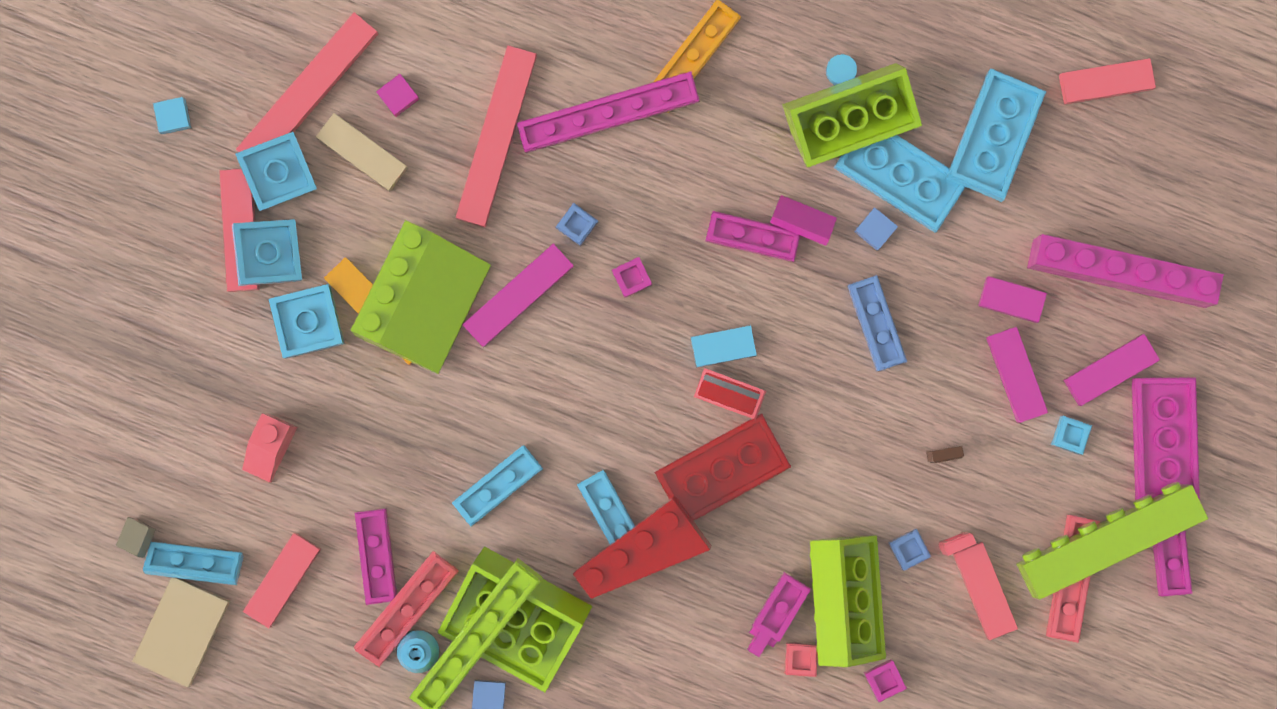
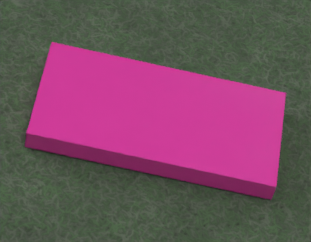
[1132,378,1200,500]

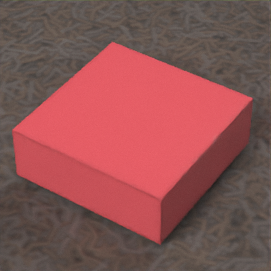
[938,532,977,556]
[785,642,818,677]

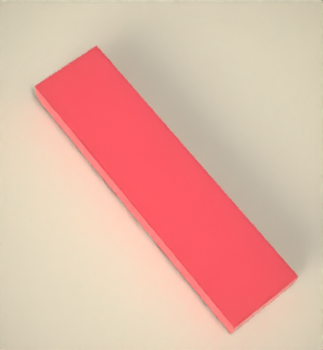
[219,169,260,292]
[1046,515,1100,643]
[354,551,459,667]

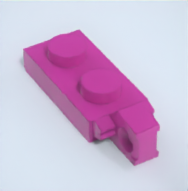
[747,572,811,657]

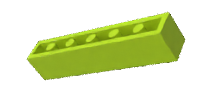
[1016,482,1208,600]

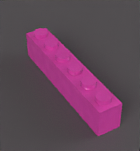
[1027,234,1224,308]

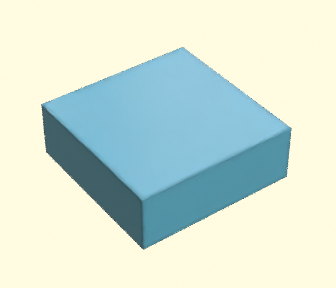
[153,97,191,134]
[1051,416,1092,455]

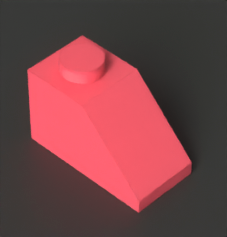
[242,413,297,483]

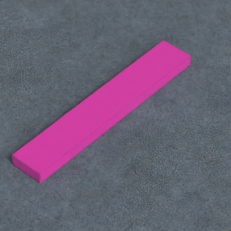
[517,71,700,153]

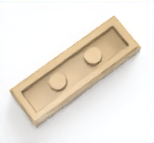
[316,113,408,192]

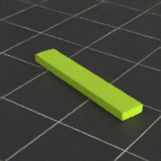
[409,558,543,709]

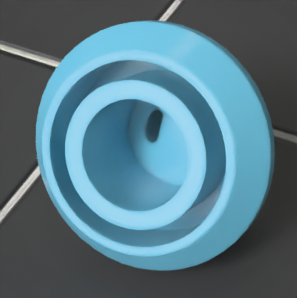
[397,630,439,673]

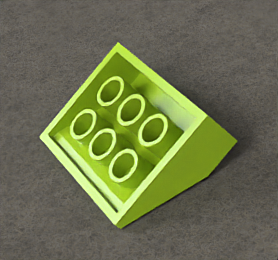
[350,220,491,375]
[437,546,593,693]

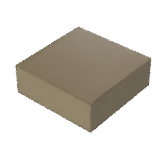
[116,517,156,558]

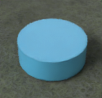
[826,54,857,85]

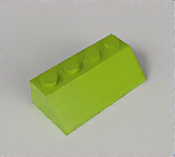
[782,63,922,168]
[810,535,886,667]

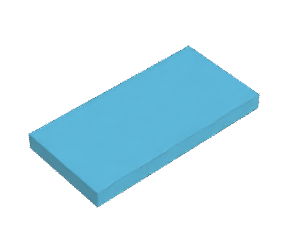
[946,68,1046,202]
[834,135,965,233]

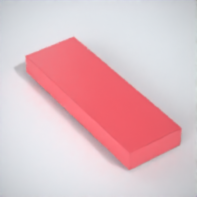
[1059,58,1156,105]
[243,533,321,629]
[953,542,1018,640]

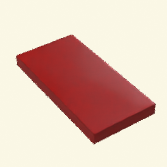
[654,413,791,521]

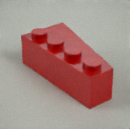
[573,496,712,599]

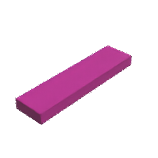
[462,243,574,348]

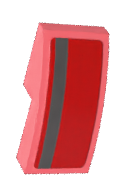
[694,368,766,420]

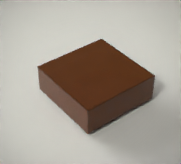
[926,446,964,463]

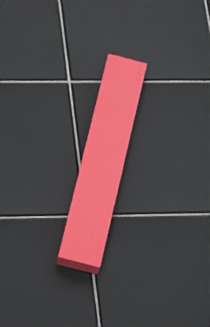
[236,12,378,152]
[455,45,537,228]

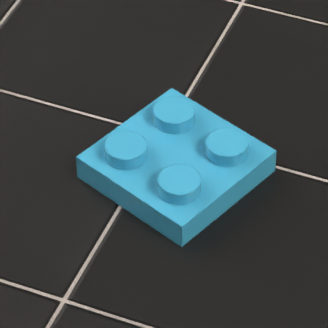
[235,132,317,211]
[232,219,302,286]
[269,284,345,359]

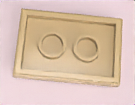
[132,577,230,687]

